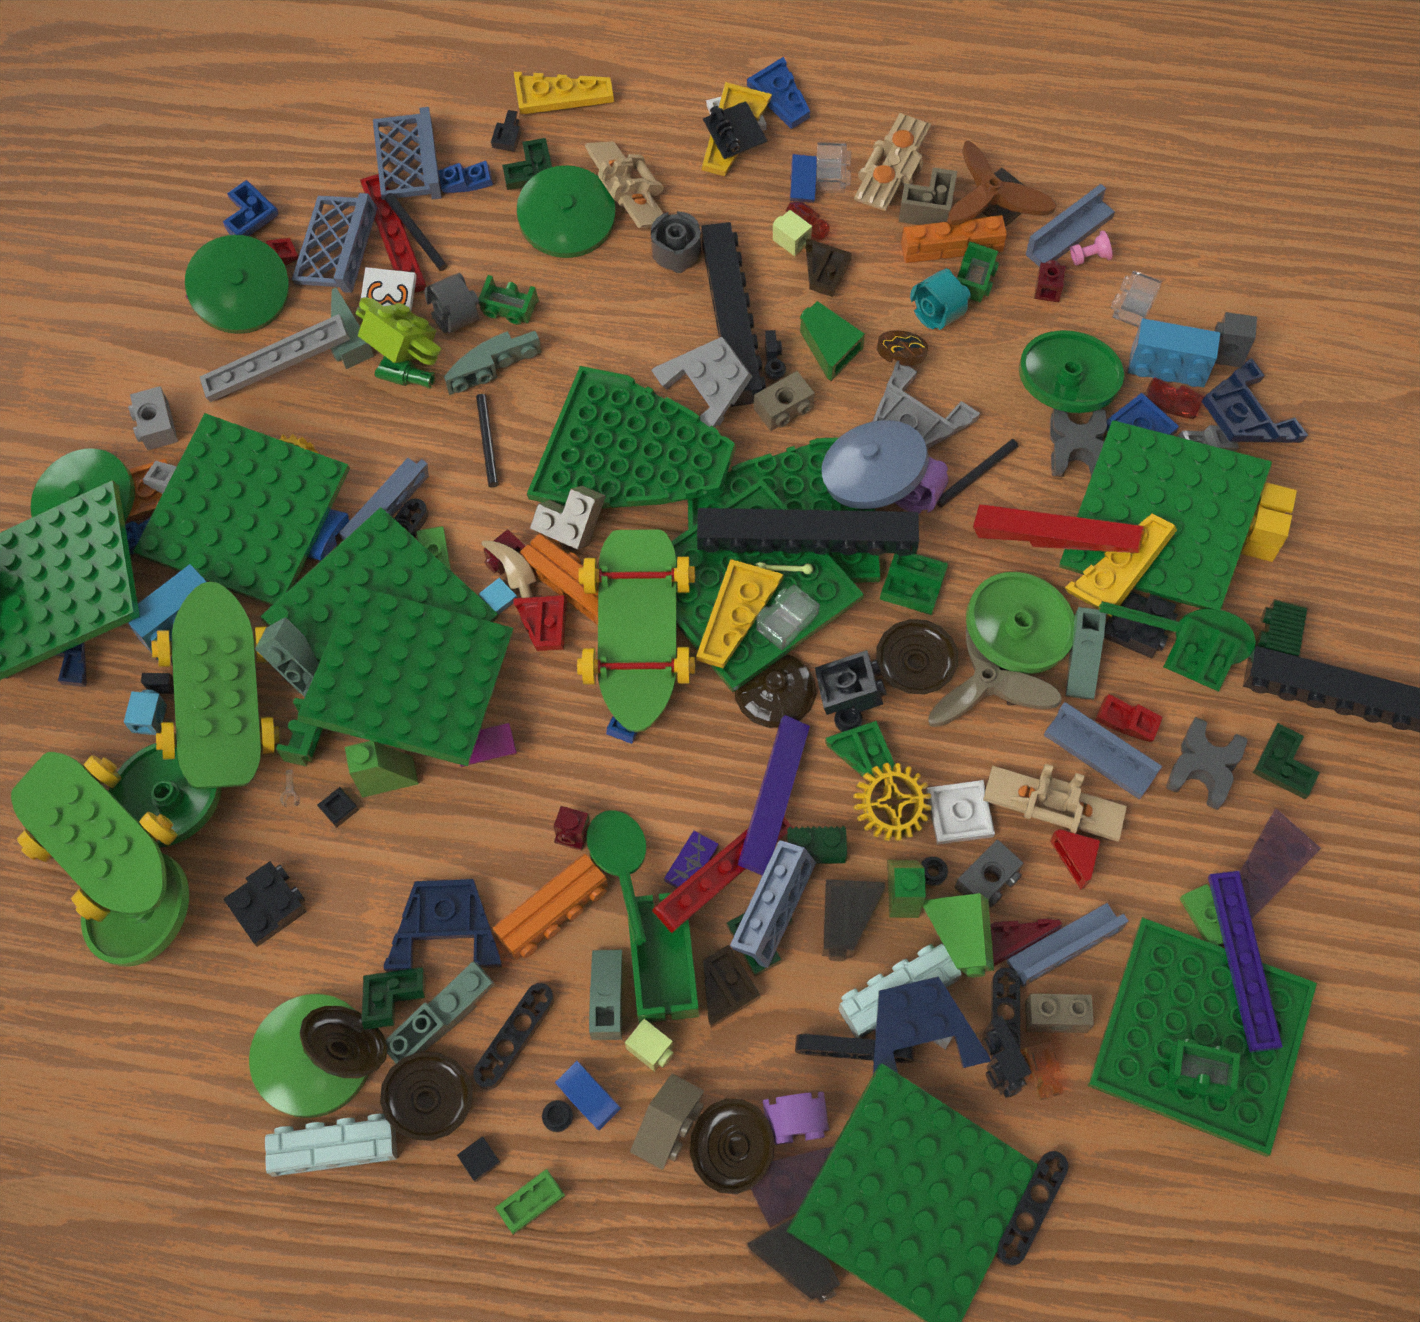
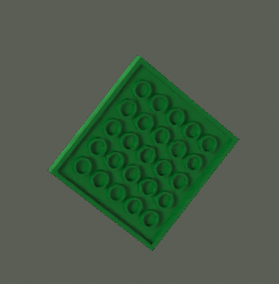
[133,413,350,606]
[1059,420,1272,612]
[671,479,864,693]
[0,480,140,680]
[260,507,498,663]
[298,585,514,766]
[1087,917,1317,1157]
[786,1063,1038,1322]

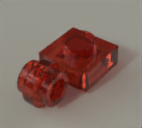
[786,202,830,239]

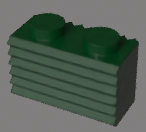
[1257,599,1308,657]
[786,826,847,864]

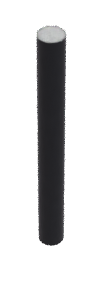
[384,193,448,271]
[476,394,499,488]
[937,439,1018,508]

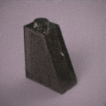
[822,879,885,961]
[746,1218,840,1304]

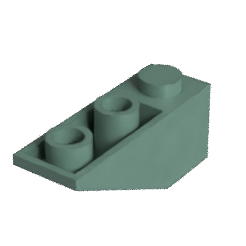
[1066,607,1106,700]
[255,617,319,697]
[589,950,622,1040]

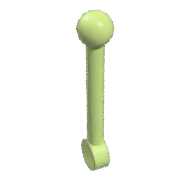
[756,563,813,575]

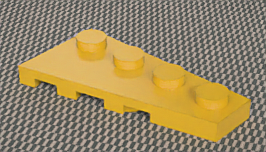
[514,72,614,115]
[702,82,772,176]
[1065,514,1177,617]
[696,559,783,668]

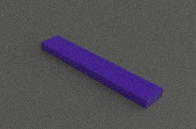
[738,715,810,876]
[1208,871,1283,1053]

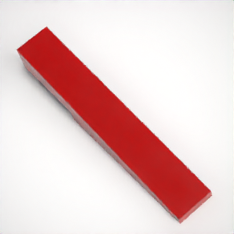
[973,504,1145,553]

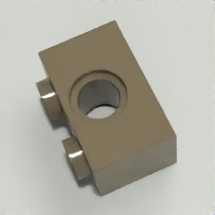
[754,371,815,431]
[1025,994,1094,1033]

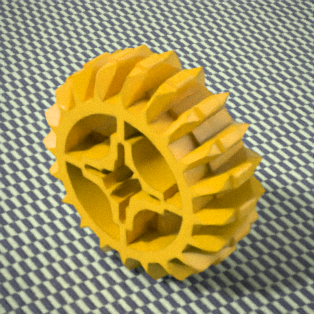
[853,763,932,841]

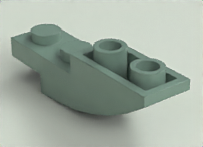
[444,331,541,395]
[386,961,495,1063]

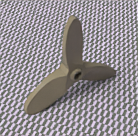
[928,624,1062,727]

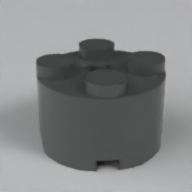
[651,211,701,273]
[425,273,479,334]

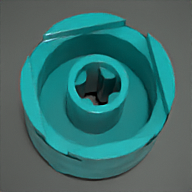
[910,268,971,330]

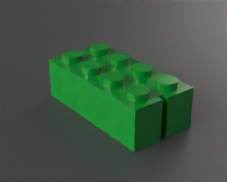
[628,893,699,1024]

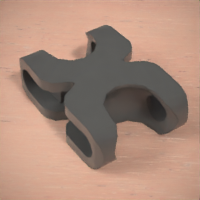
[1050,408,1107,477]
[1166,717,1248,810]

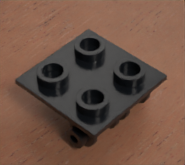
[703,101,767,160]

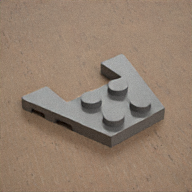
[651,337,752,428]
[872,361,980,449]

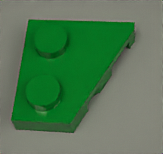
[825,721,895,777]

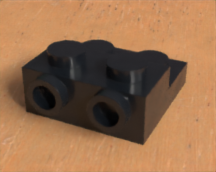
[1104,592,1178,659]
[815,650,887,715]
[223,861,306,947]
[982,1016,1032,1099]

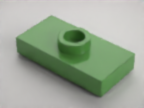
[417,526,451,570]
[1179,884,1224,946]
[495,1169,565,1235]

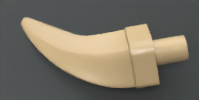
[482,540,536,598]

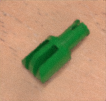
[374,356,435,389]

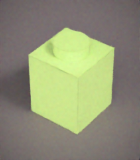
[773,210,812,256]
[625,1019,674,1072]

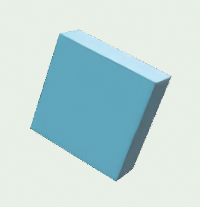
[479,578,517,615]

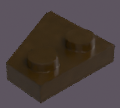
[703,945,760,1028]

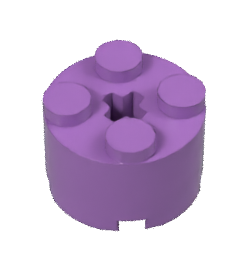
[895,457,948,513]
[762,1092,830,1145]

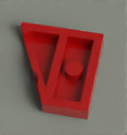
[513,595,567,651]

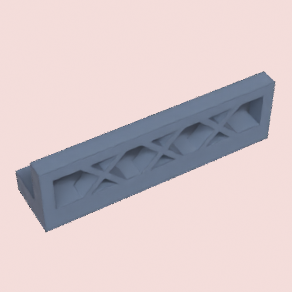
[1026,184,1115,267]
[339,458,429,540]
[1044,702,1162,800]
[730,840,816,968]
[1006,903,1129,988]

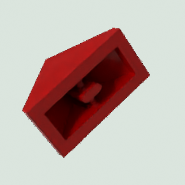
[1050,829,1100,890]

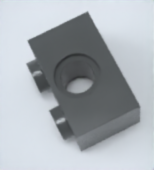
[1215,312,1257,367]
[955,839,1024,908]

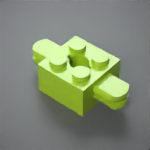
[355,297,441,365]

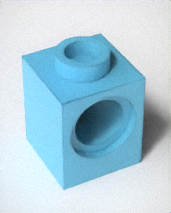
[124,690,167,735]

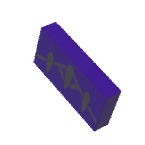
[664,831,719,888]

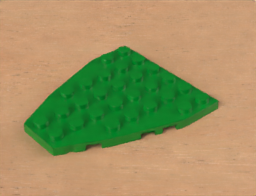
[527,366,736,509]
[688,438,880,583]

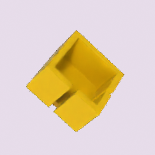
[1241,483,1297,562]

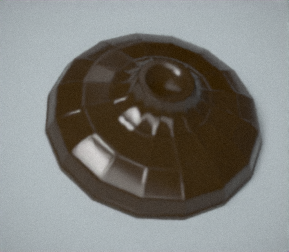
[876,619,958,695]
[735,654,816,728]
[299,1006,388,1078]
[380,1052,473,1141]
[690,1098,775,1194]

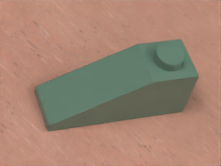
[330,287,374,369]

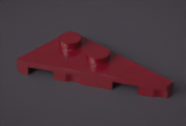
[973,918,1062,978]

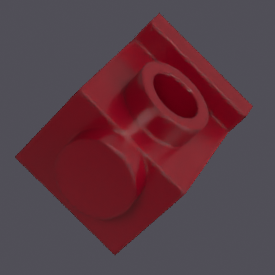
[1034,260,1066,303]
[483,529,525,575]
[553,806,590,851]

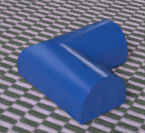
[223,180,278,236]

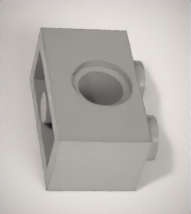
[128,386,178,450]

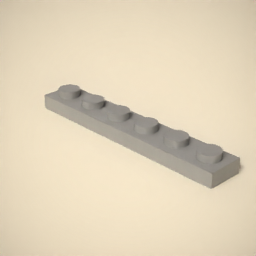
[200,314,350,402]

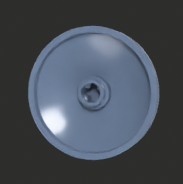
[822,420,929,509]

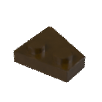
[806,238,852,297]

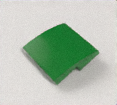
[879,554,948,615]
[1163,617,1243,692]

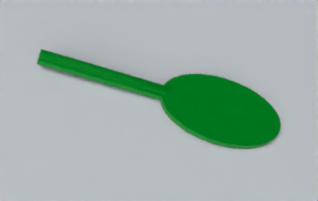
[1099,601,1256,665]
[587,810,646,945]

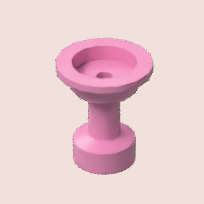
[1070,231,1112,266]

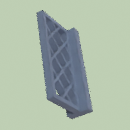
[373,107,442,200]
[292,193,377,293]

